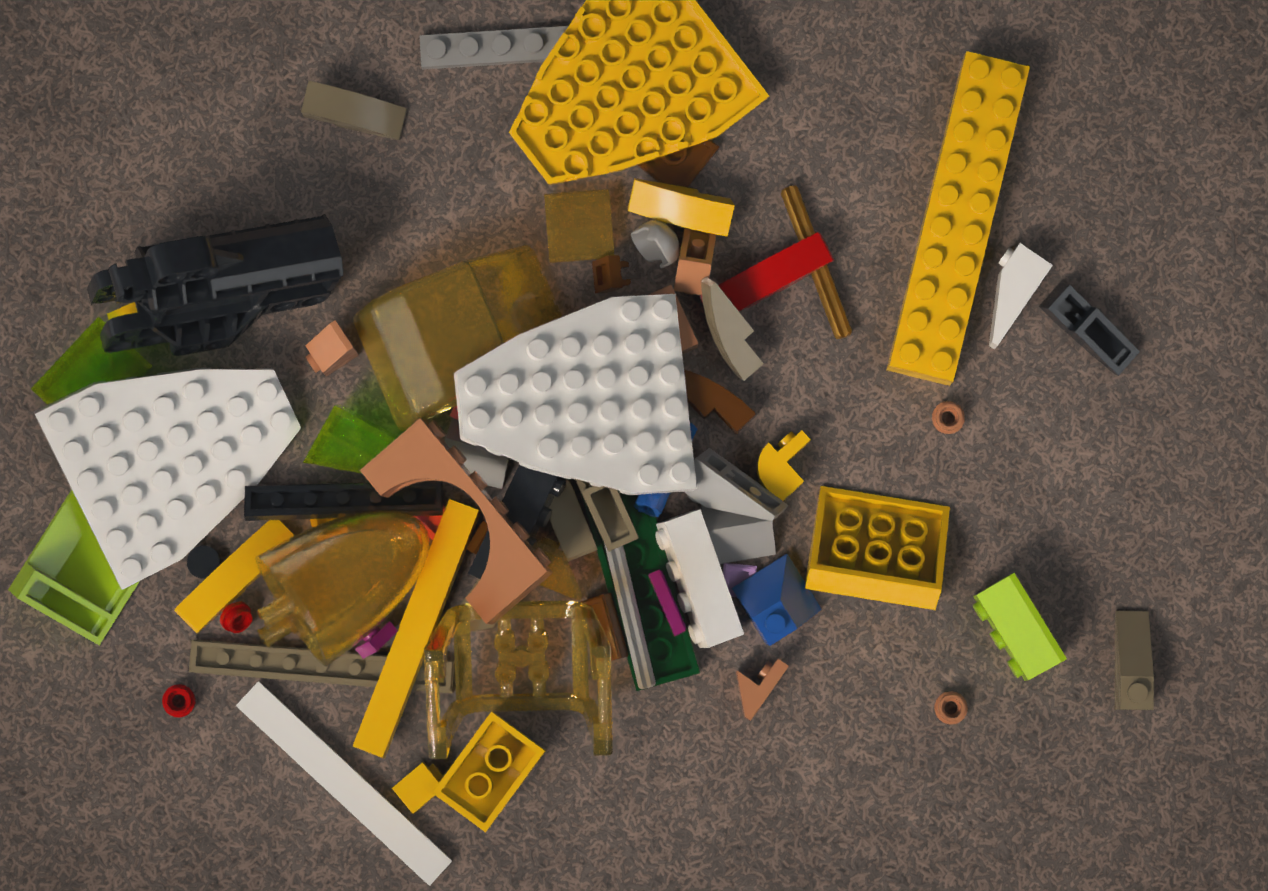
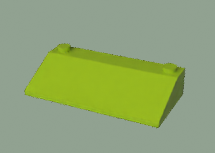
[8,489,140,646]

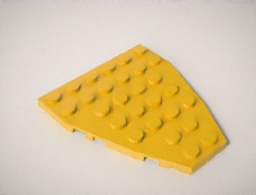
[509,0,770,185]

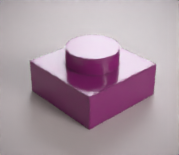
[355,621,398,659]

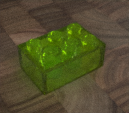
[31,316,153,405]

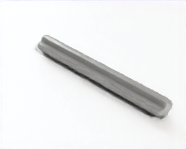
[604,543,656,689]

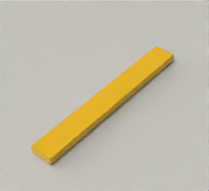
[353,499,481,759]

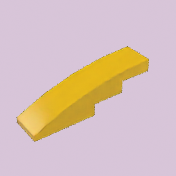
[174,520,298,634]

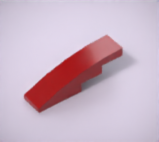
[699,232,835,312]

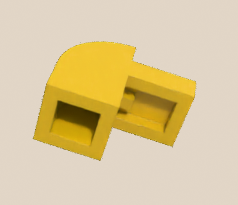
[757,430,811,501]

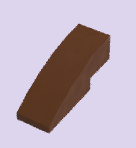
[684,369,756,434]

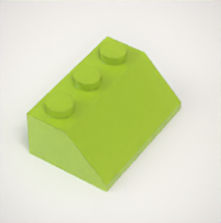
[972,573,1067,681]

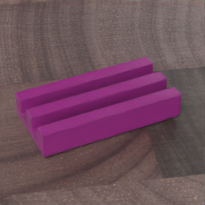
[648,570,687,637]

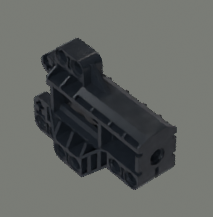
[87,214,343,356]

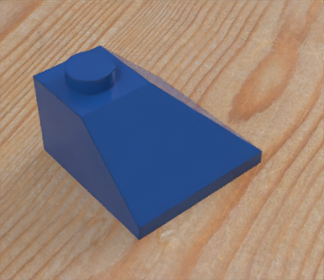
[731,553,822,646]

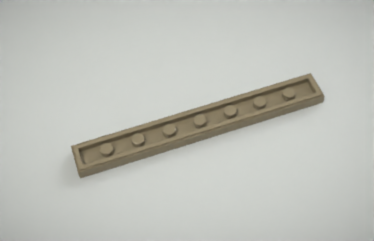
[189,639,455,693]

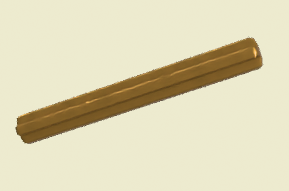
[781,185,852,339]

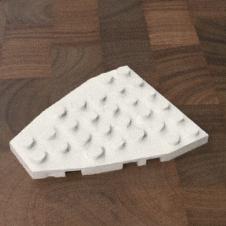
[454,294,697,495]
[34,368,301,590]

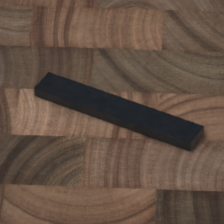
[244,481,443,521]

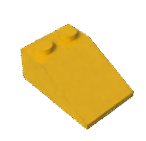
[432,711,546,833]

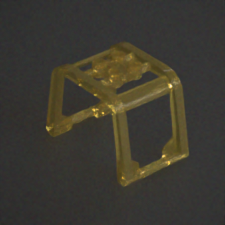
[424,600,613,759]

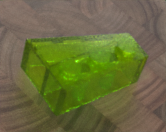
[303,404,398,474]

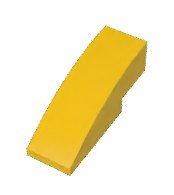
[628,178,735,237]

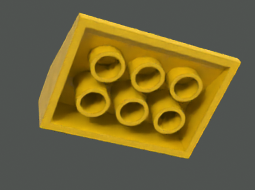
[805,486,950,610]

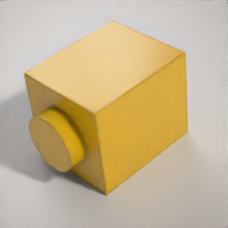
[392,762,444,814]

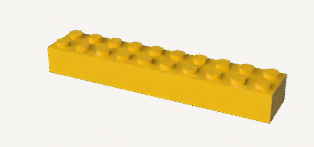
[886,51,1030,386]

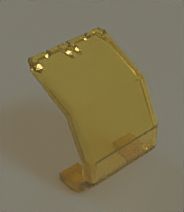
[353,245,563,432]

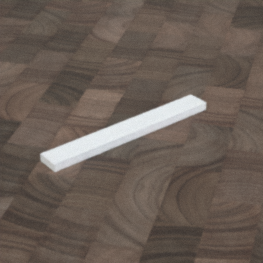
[236,681,452,886]

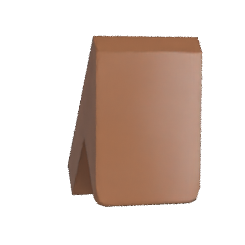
[736,659,789,721]

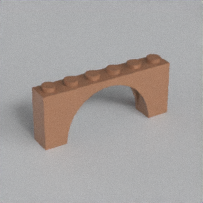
[360,418,553,625]

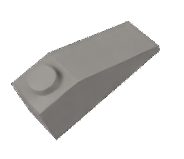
[684,448,788,521]

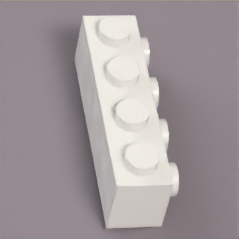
[655,509,744,648]

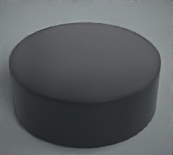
[187,546,221,579]

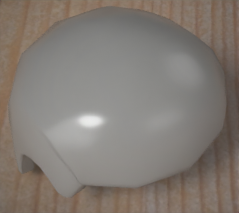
[631,220,680,268]

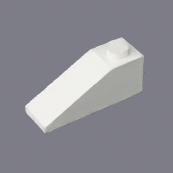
[989,243,1053,349]

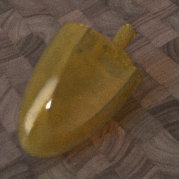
[255,510,429,667]

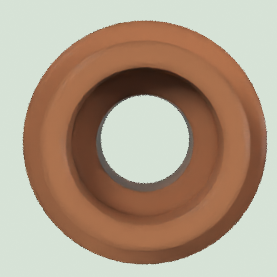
[932,401,965,434]
[934,691,968,725]

